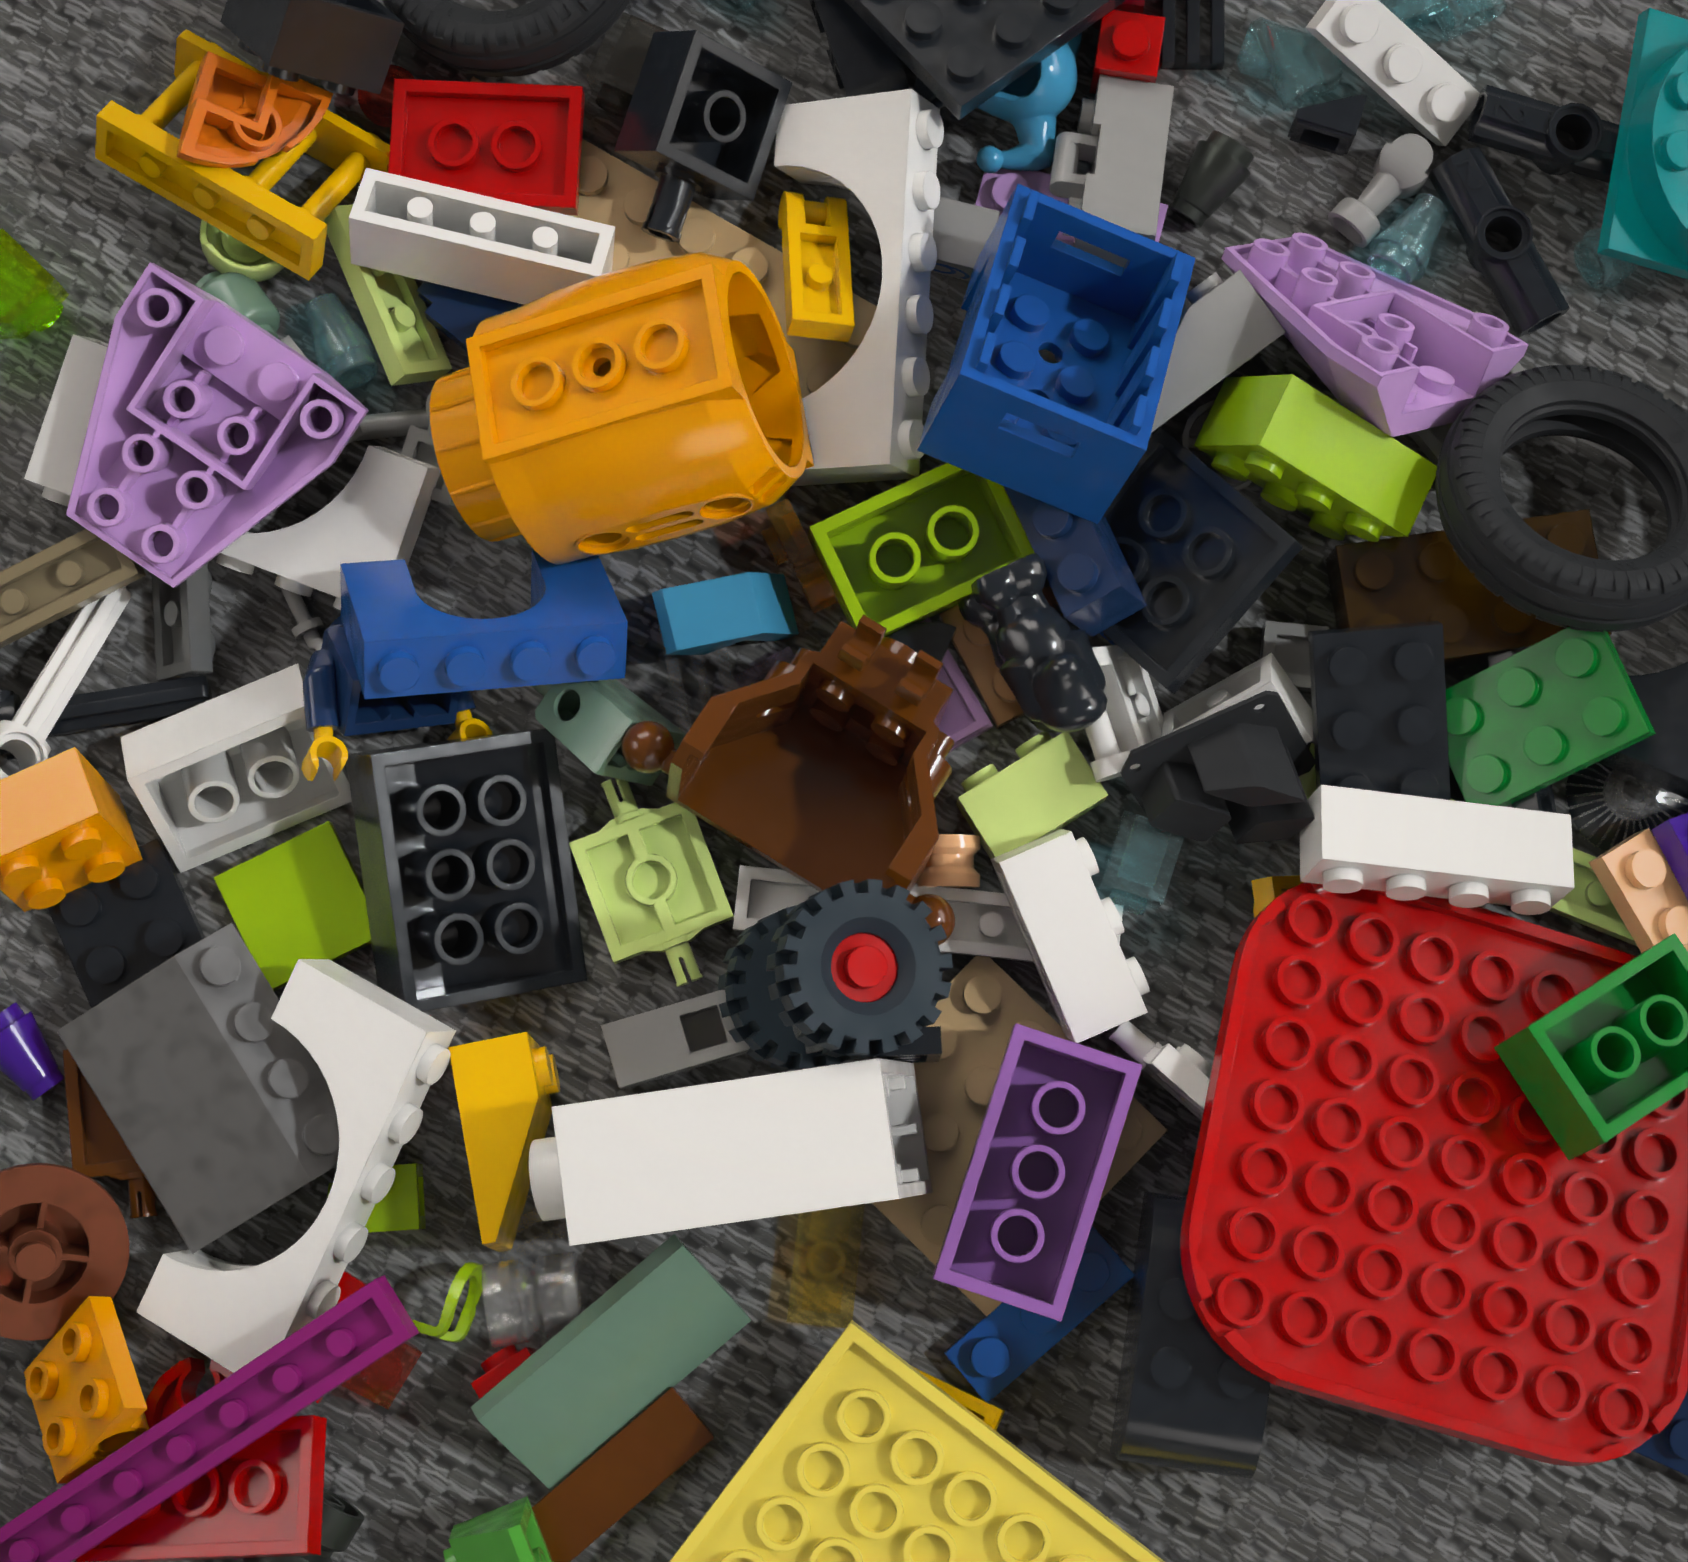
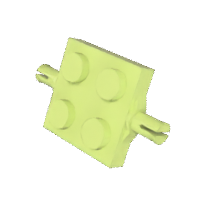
[569,778,734,987]

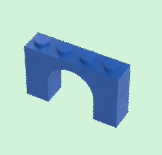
[340,550,628,699]

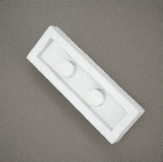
[1306,0,1480,146]

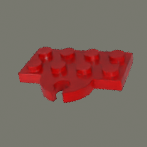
[75,1357,327,1562]

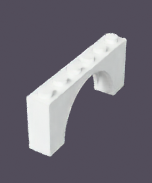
[774,89,944,486]
[24,334,441,610]
[136,959,456,1373]

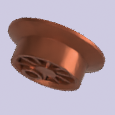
[0,1163,129,1341]

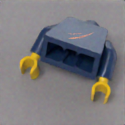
[301,616,493,781]

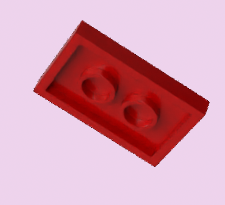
[388,79,585,216]

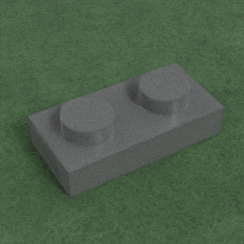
[151,564,215,681]

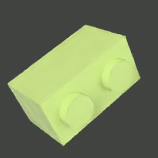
[956,732,1108,859]

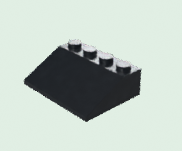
[347,728,587,1012]

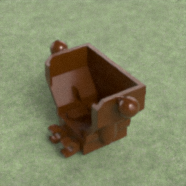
[622,615,955,945]

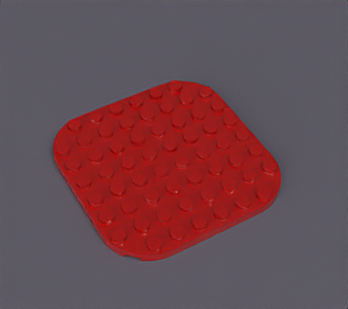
[1180,882,1688,1466]

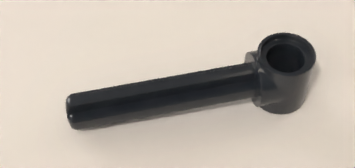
[0,675,212,760]

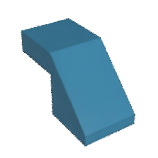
[652,572,799,655]

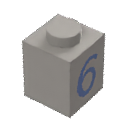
[931,196,1000,281]

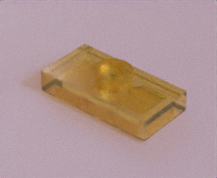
[787,1204,865,1328]

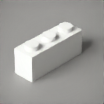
[990,829,1150,1043]

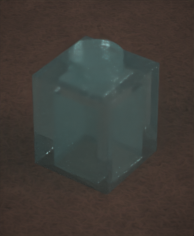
[1097,810,1184,915]

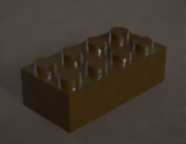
[1326,509,1612,668]

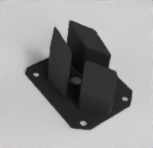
[1120,691,1315,844]

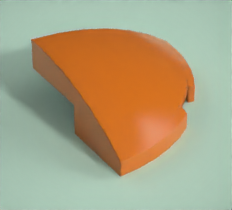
[176,51,334,168]

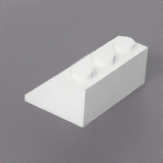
[120,663,352,873]

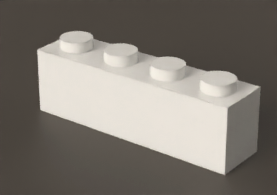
[349,168,615,305]
[1300,785,1575,915]

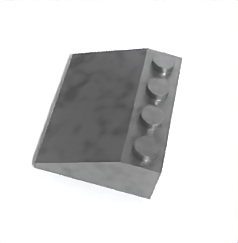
[57,922,339,1254]

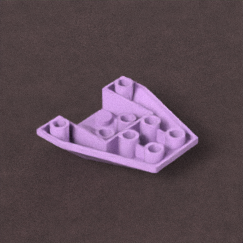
[1221,233,1529,437]
[66,262,369,588]

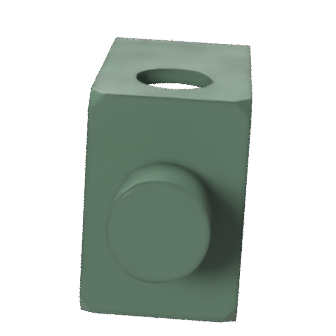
[532,679,686,786]

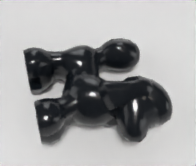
[958,553,1108,733]

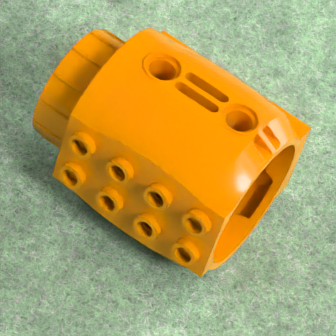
[429,252,814,565]

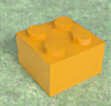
[0,747,143,912]

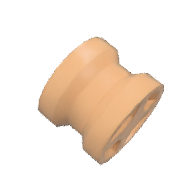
[917,834,980,888]

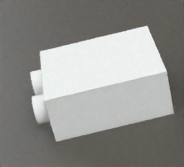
[529,1058,932,1246]

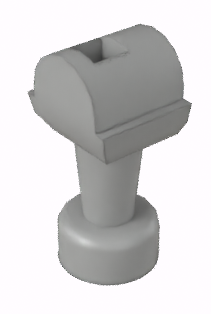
[1328,133,1433,248]

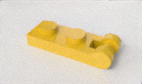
[778,191,855,342]

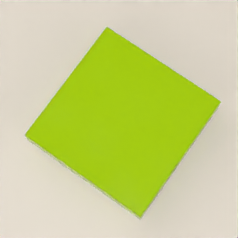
[214,821,372,991]

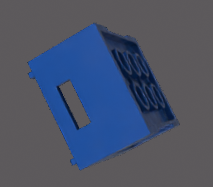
[917,184,1196,524]

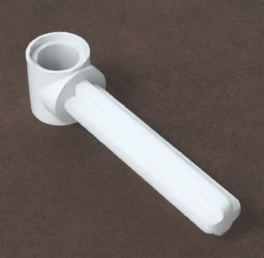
[0,586,131,780]

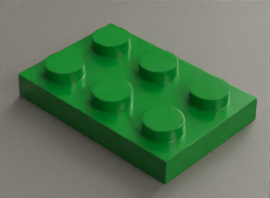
[1446,627,1656,807]

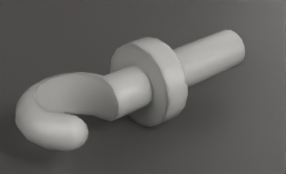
[282,589,324,651]

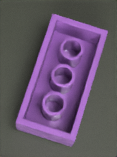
[932,1023,1143,1322]

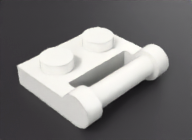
[1085,645,1163,782]

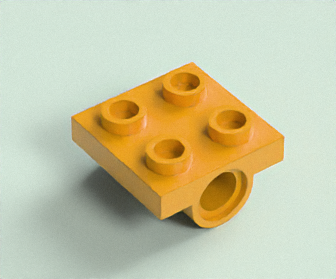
[24,1296,150,1483]

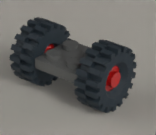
[718,879,953,1072]

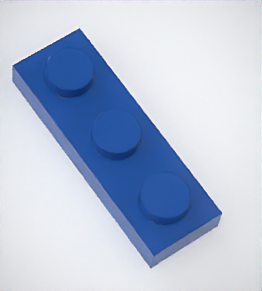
[944,1225,1135,1402]

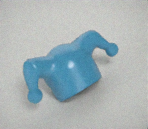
[976,32,1082,173]

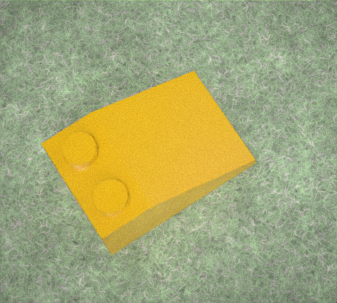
[448,1032,560,1252]

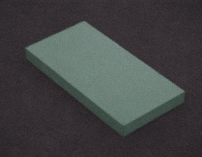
[471,1234,751,1491]

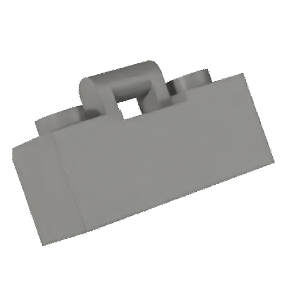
[1049,74,1174,267]

